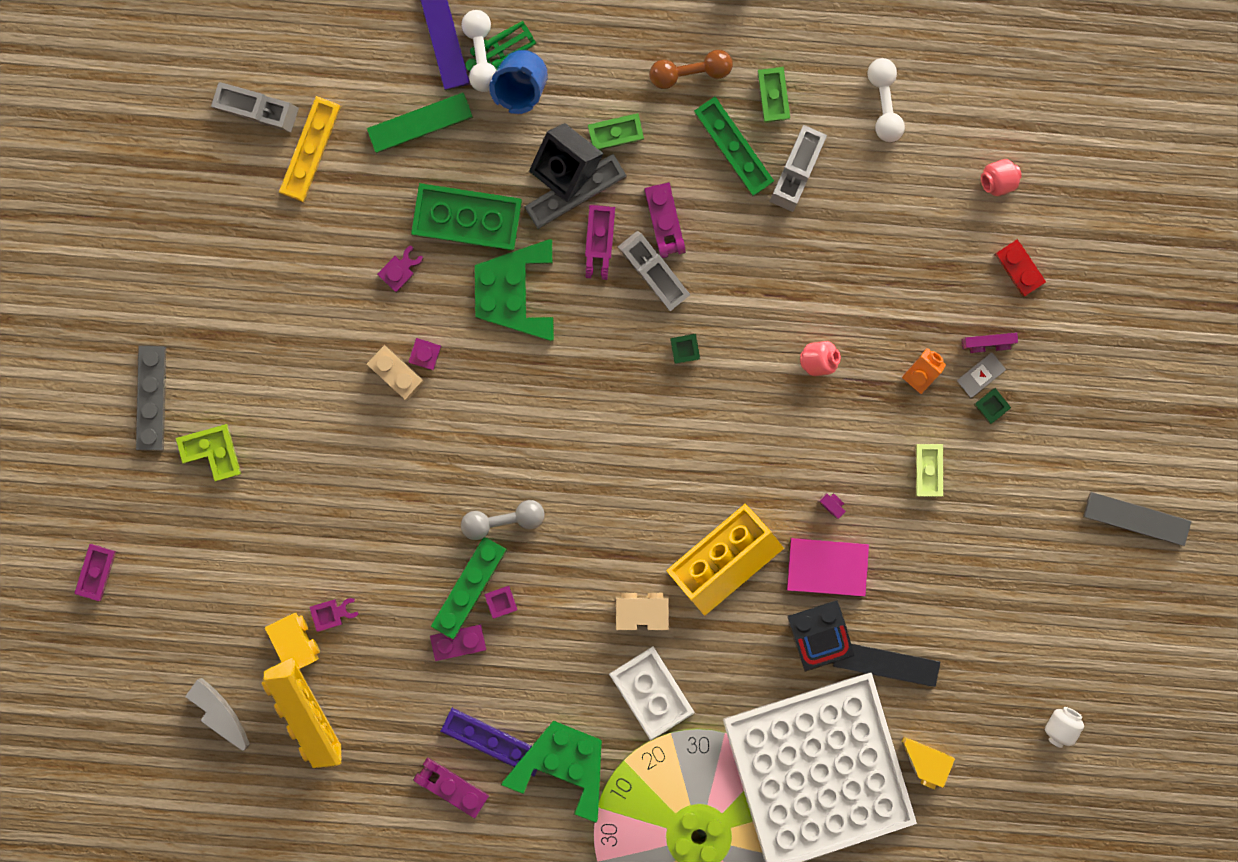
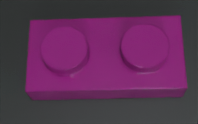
[962,333,1018,353]
[74,544,116,601]
[430,624,487,661]

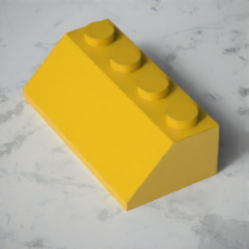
[666,504,784,616]
[262,657,341,768]

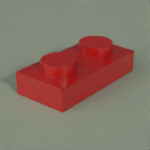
[995,239,1046,297]

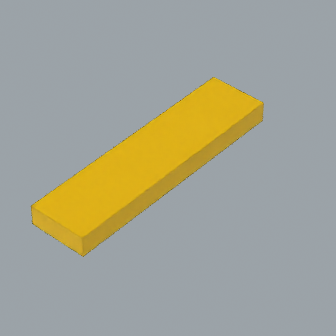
[279,96,341,203]

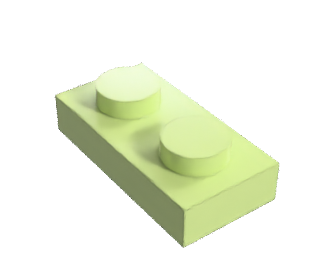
[916,444,943,496]

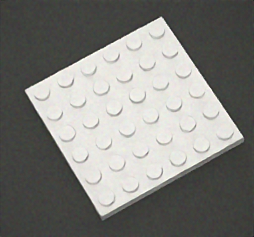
[723,673,917,862]

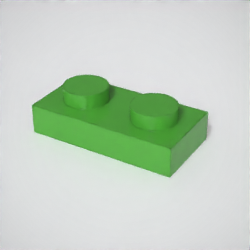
[757,67,790,123]
[588,113,644,150]

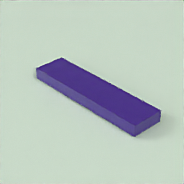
[421,0,470,91]
[440,707,537,776]

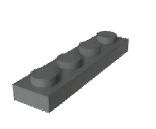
[136,346,167,450]

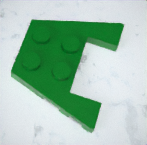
[475,239,554,341]
[501,721,602,823]

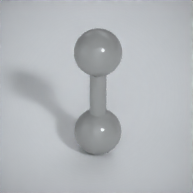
[461,500,545,540]

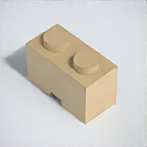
[367,345,425,401]
[616,593,669,630]

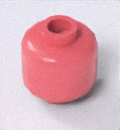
[981,159,1022,196]
[800,341,841,376]

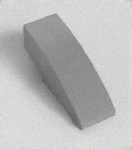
[211,82,299,132]
[769,125,827,212]
[618,231,690,311]
[185,678,250,751]

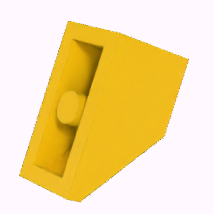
[902,736,955,790]

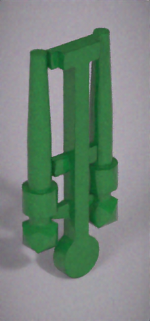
[466,21,537,72]

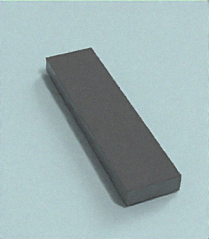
[524,154,627,229]
[1083,492,1192,546]

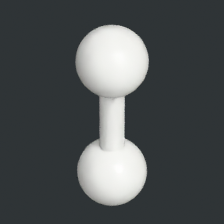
[462,10,496,92]
[867,58,905,142]

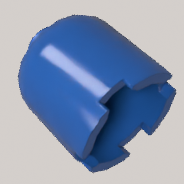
[489,50,548,114]

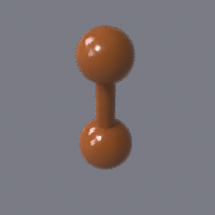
[649,49,733,89]

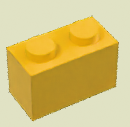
[265,613,320,669]

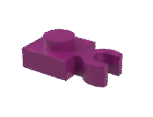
[377,246,424,293]
[309,598,359,632]

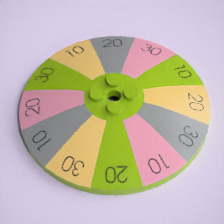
[594,728,765,862]

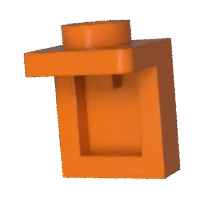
[902,348,946,394]

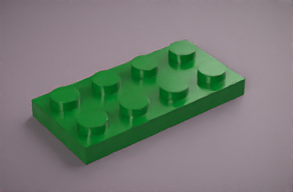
[411,183,522,251]

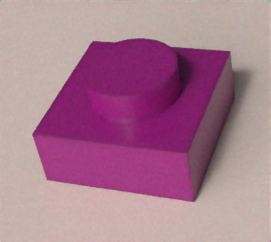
[408,338,442,371]
[818,493,846,519]
[484,586,518,619]

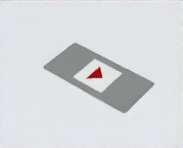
[957,353,1006,398]

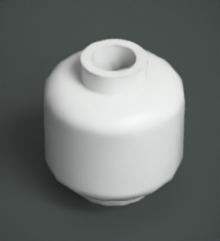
[1045,707,1084,748]

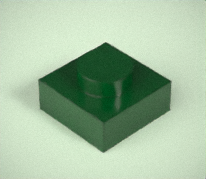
[670,334,700,364]
[974,388,1011,424]

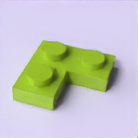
[176,424,241,481]

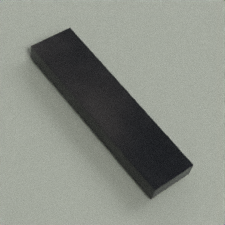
[833,643,941,687]

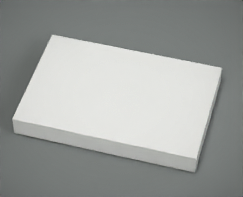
[609,646,695,741]

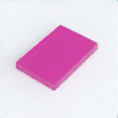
[787,538,869,596]

